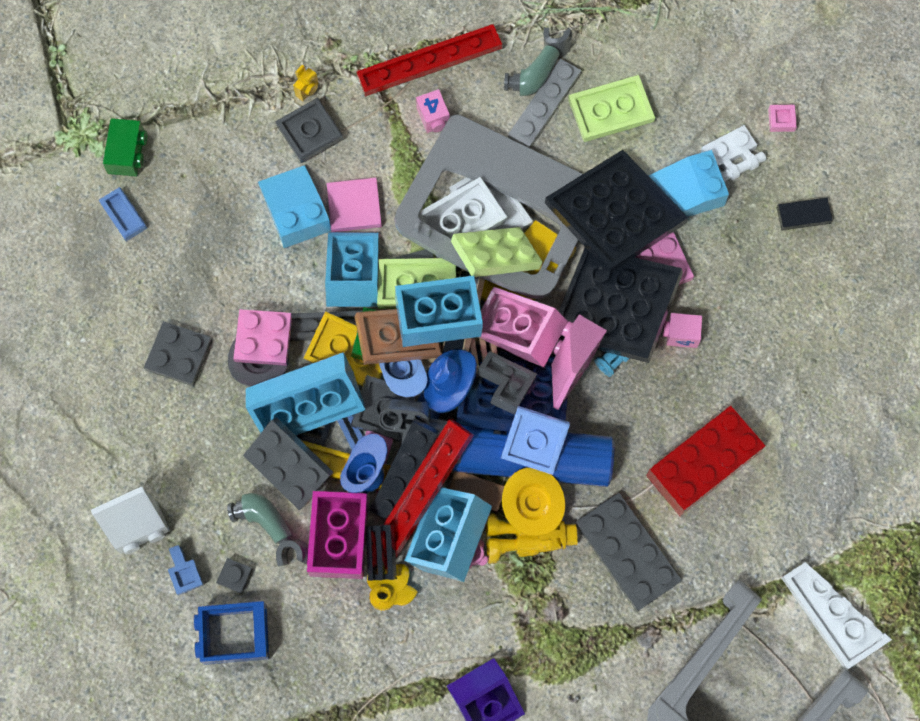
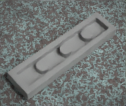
[508,59,581,148]

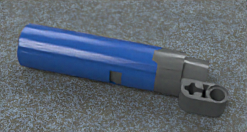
[379,399,615,487]

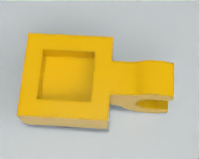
[293,65,319,101]

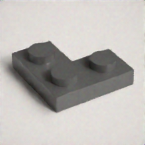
[477,351,537,415]

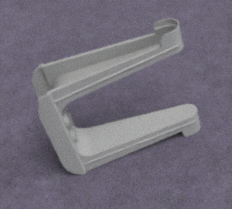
[647,579,869,721]

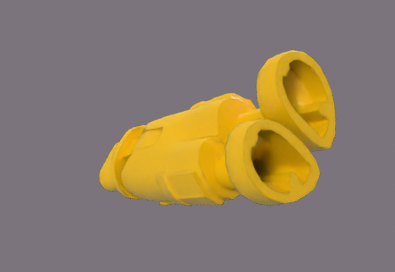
[485,513,578,564]

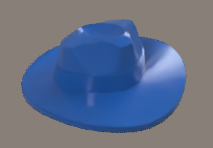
[424,350,477,413]

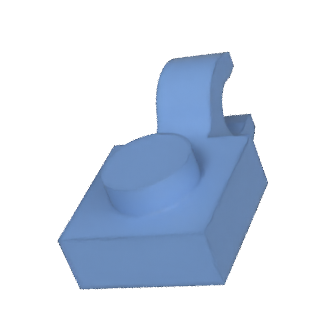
[168,545,204,596]

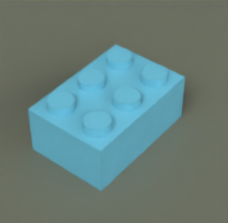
[395,276,483,347]
[405,487,492,582]

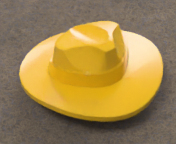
[502,467,565,536]

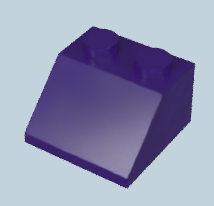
[446,658,525,721]

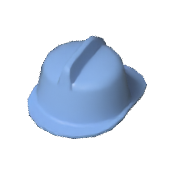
[379,360,427,397]

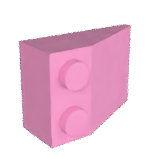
[479,287,568,367]
[552,315,607,410]

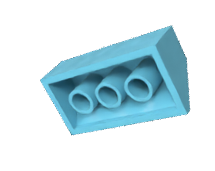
[246,353,365,435]

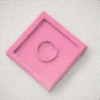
[327,178,382,232]

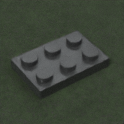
[243,417,334,511]

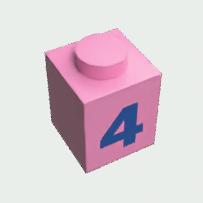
[416,89,450,133]
[662,313,702,348]

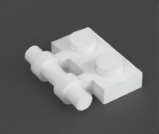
[701,125,766,182]

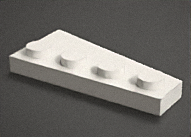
[781,562,892,670]

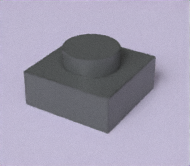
[216,558,253,594]

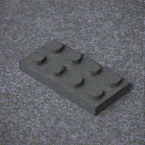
[575,493,682,612]

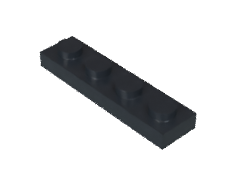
[369,418,439,520]

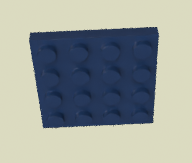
[456,345,568,431]

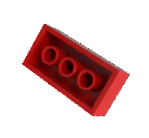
[646,405,766,516]

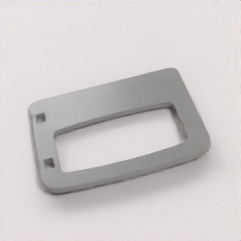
[394,115,582,299]

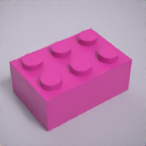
[307,491,369,579]

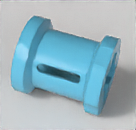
[594,352,629,377]

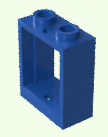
[194,601,270,665]

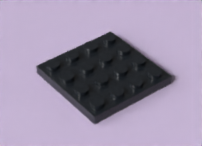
[544,149,689,274]
[559,248,683,363]

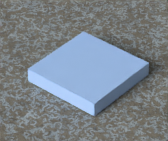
[501,406,570,475]

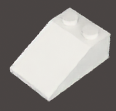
[418,177,507,258]
[91,487,170,554]

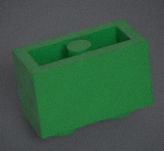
[102,118,147,177]

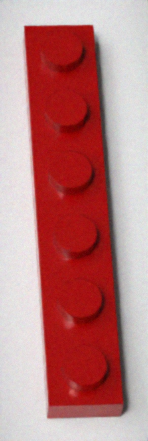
[356,24,502,96]
[366,420,474,569]

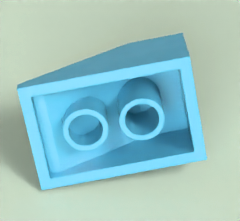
[649,150,729,217]
[258,165,331,248]
[325,232,379,307]

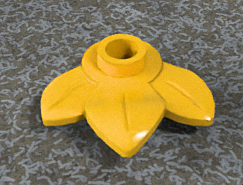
[367,564,418,611]

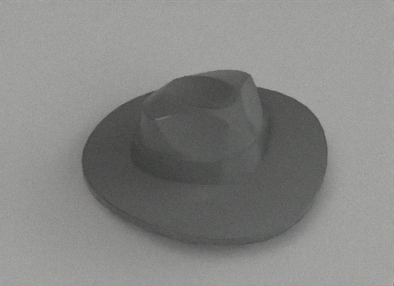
[228,338,289,387]

